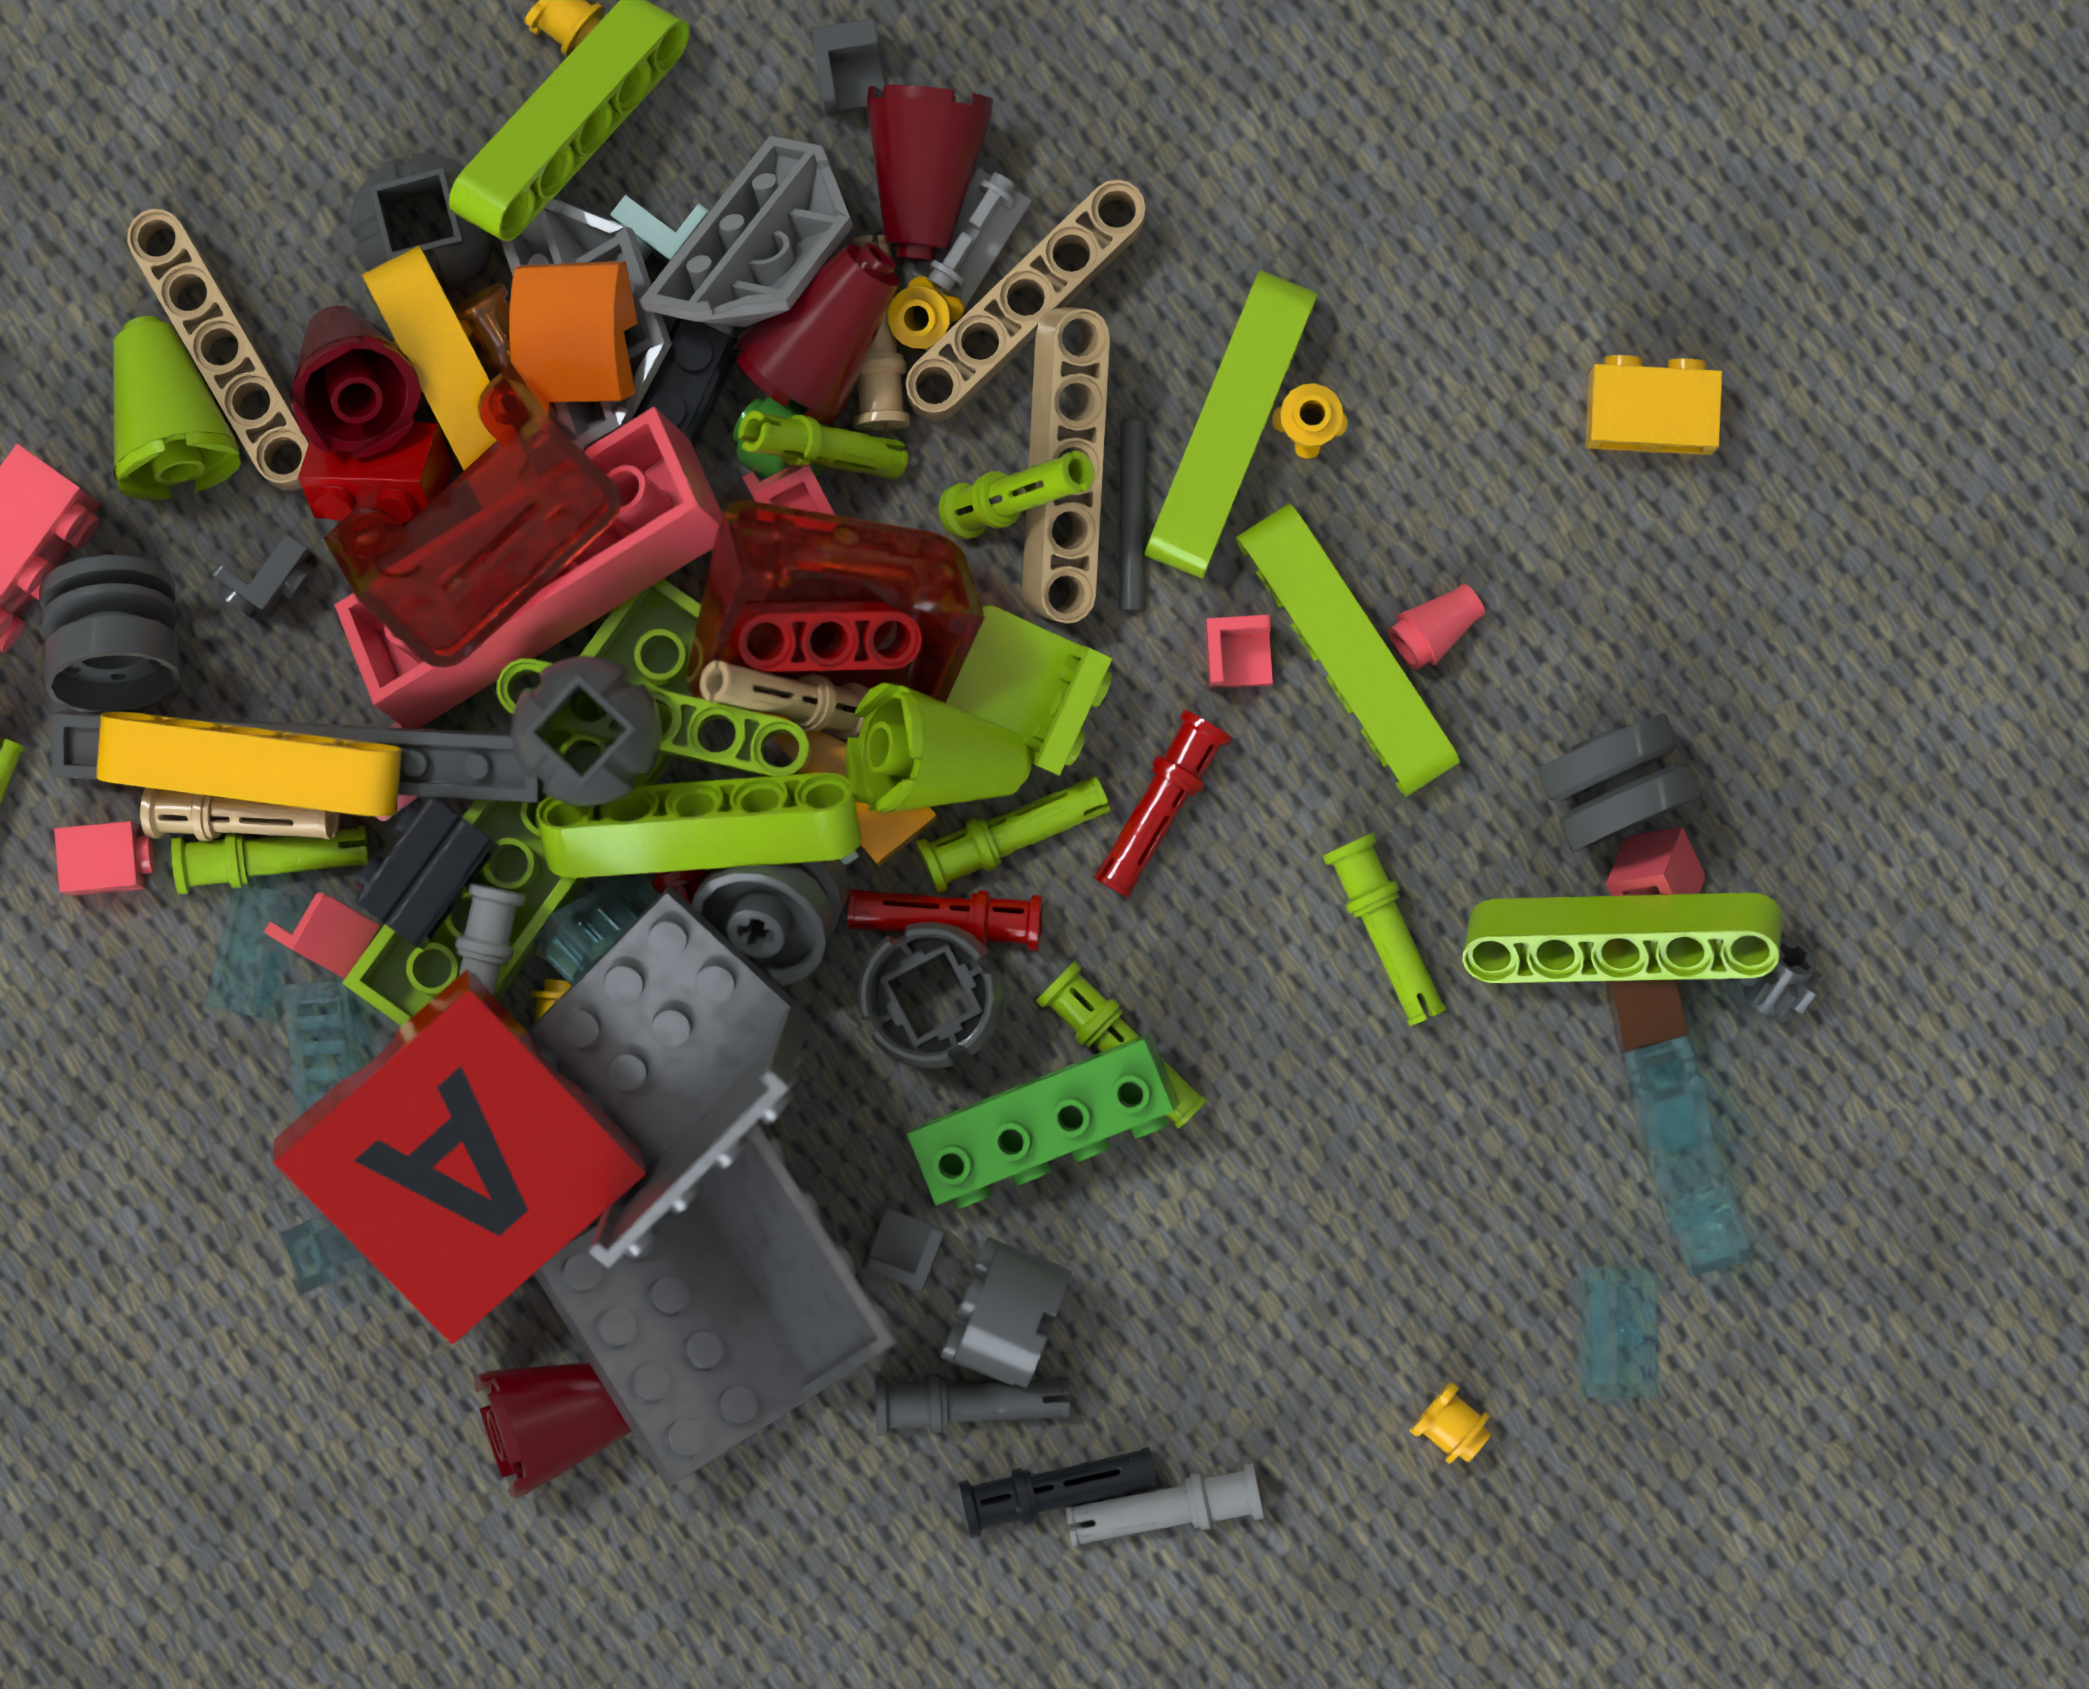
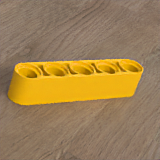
[362,246,540,511]
[96,712,402,816]

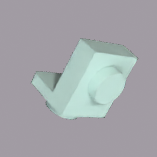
[610,195,710,265]

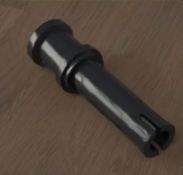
[958,1447,1157,1538]

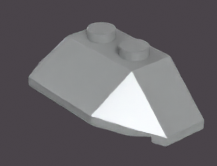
[639,136,853,327]
[500,198,672,454]

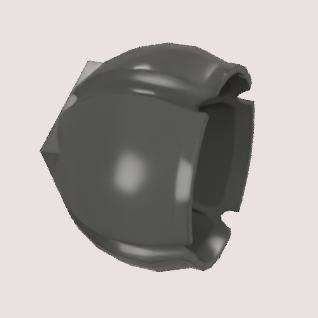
[350,153,495,293]
[511,656,663,806]
[857,922,1005,1069]

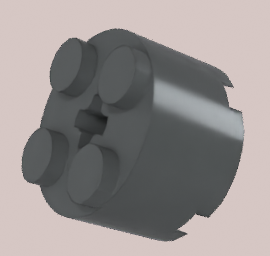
[941,1237,1071,1389]

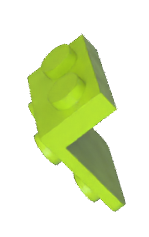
[937,604,1113,776]

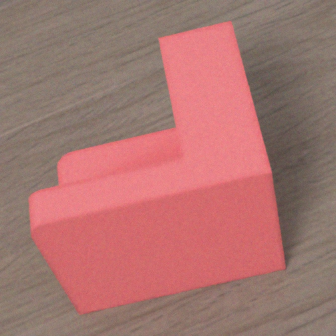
[742,465,837,549]
[1205,615,1273,690]
[1606,827,1705,896]
[264,892,380,979]

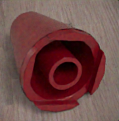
[866,85,993,261]
[733,243,899,424]
[291,306,421,458]
[475,1362,632,1498]

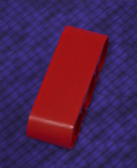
[724,601,922,672]

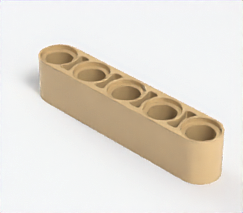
[906,179,1146,422]
[127,209,310,491]
[1022,307,1110,624]

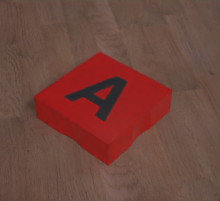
[273,969,646,1345]

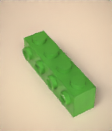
[907,1032,1180,1209]

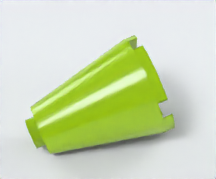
[113,316,241,501]
[846,683,1032,813]

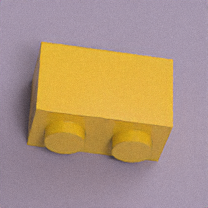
[1585,355,1722,455]

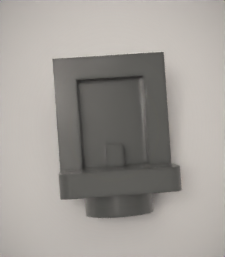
[211,533,315,617]

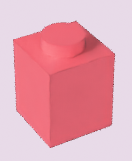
[54,821,155,896]

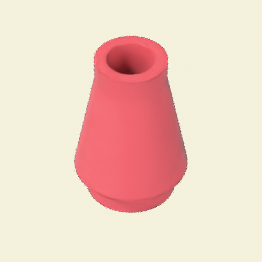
[1388,584,1485,670]

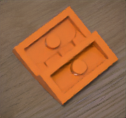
[509,261,638,403]

